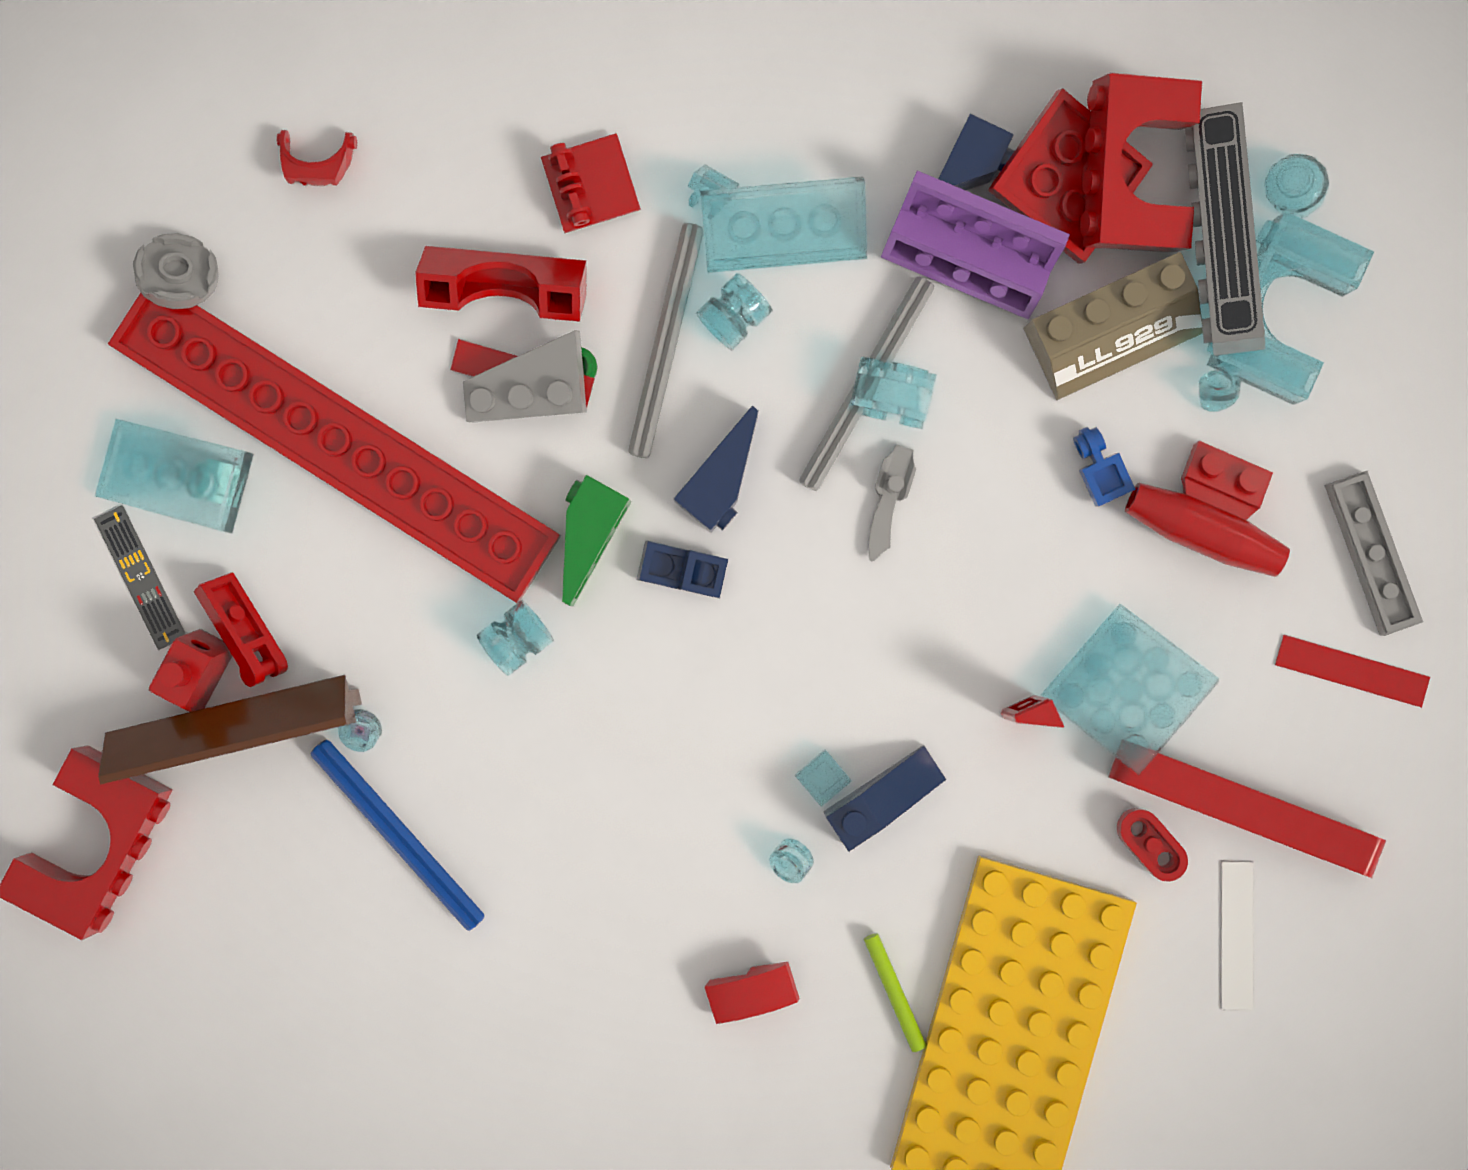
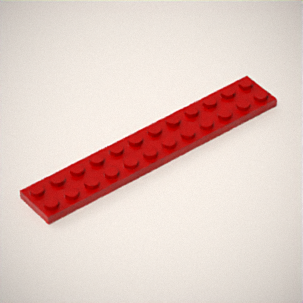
[108,292,562,603]

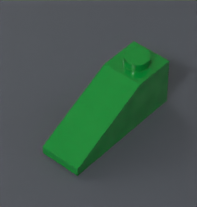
[562,475,632,606]

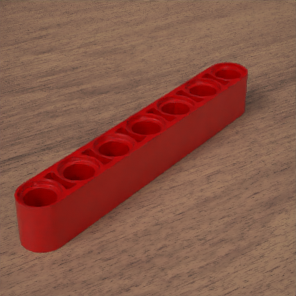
[1108,739,1386,878]

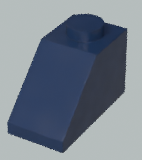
[938,113,1015,191]

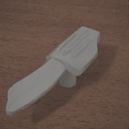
[869,444,916,561]

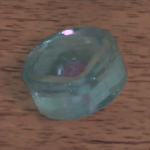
[338,709,382,752]

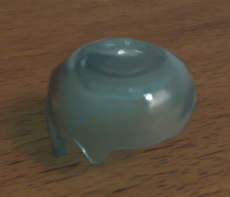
[1264,154,1330,218]

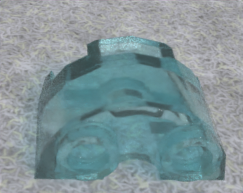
[850,357,937,429]

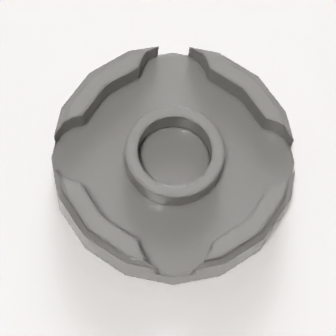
[133,233,219,309]

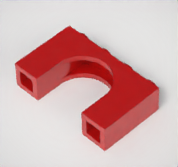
[1080,73,1202,252]
[0,745,173,940]

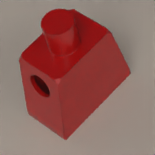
[148,629,232,712]

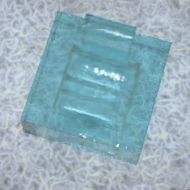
[687,165,740,218]

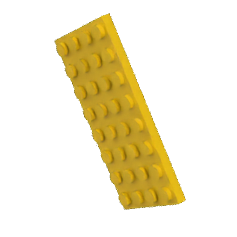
[890,855,1137,1170]

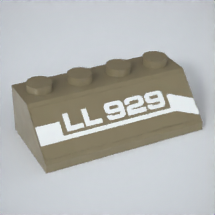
[1023,251,1203,400]

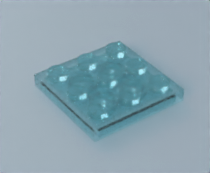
[1041,604,1219,776]

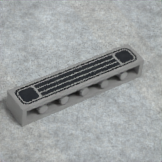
[1185,102,1265,356]

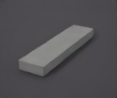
[1324,471,1423,636]

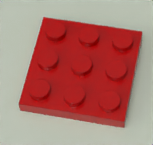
[988,88,1153,264]

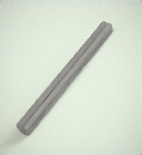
[628,223,703,458]
[800,276,934,491]

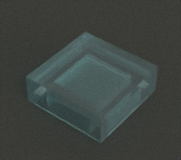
[795,749,852,807]

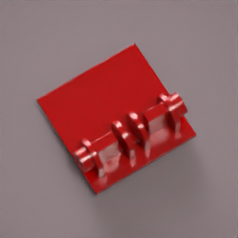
[541,133,641,233]

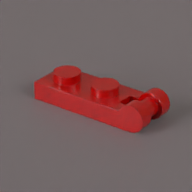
[193,572,288,687]

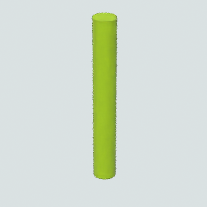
[863,933,926,1052]

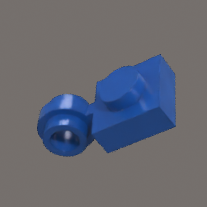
[1073,427,1136,507]

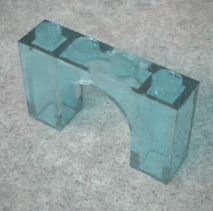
[1206,211,1374,405]

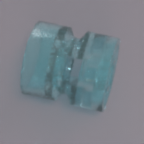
[696,273,773,351]
[477,600,554,676]

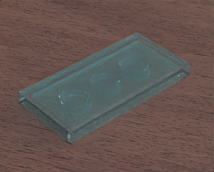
[700,176,867,273]
[95,419,254,533]

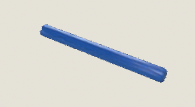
[310,740,485,931]

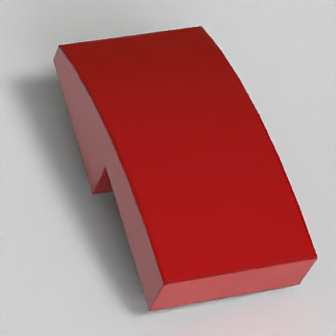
[704,961,800,1024]

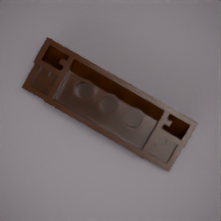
[98,675,362,785]

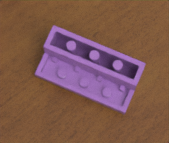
[881,170,1070,320]

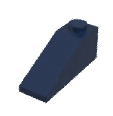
[673,405,759,533]
[823,745,947,852]

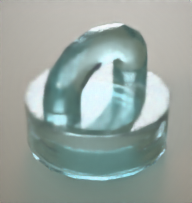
[1198,370,1241,412]
[769,838,814,883]

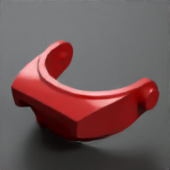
[277,130,357,186]

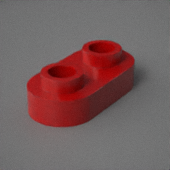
[1117,808,1188,882]

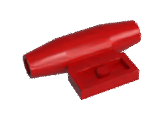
[1125,441,1290,577]

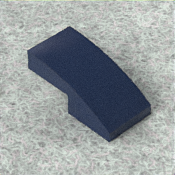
[636,541,728,598]

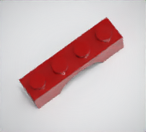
[415,246,587,322]

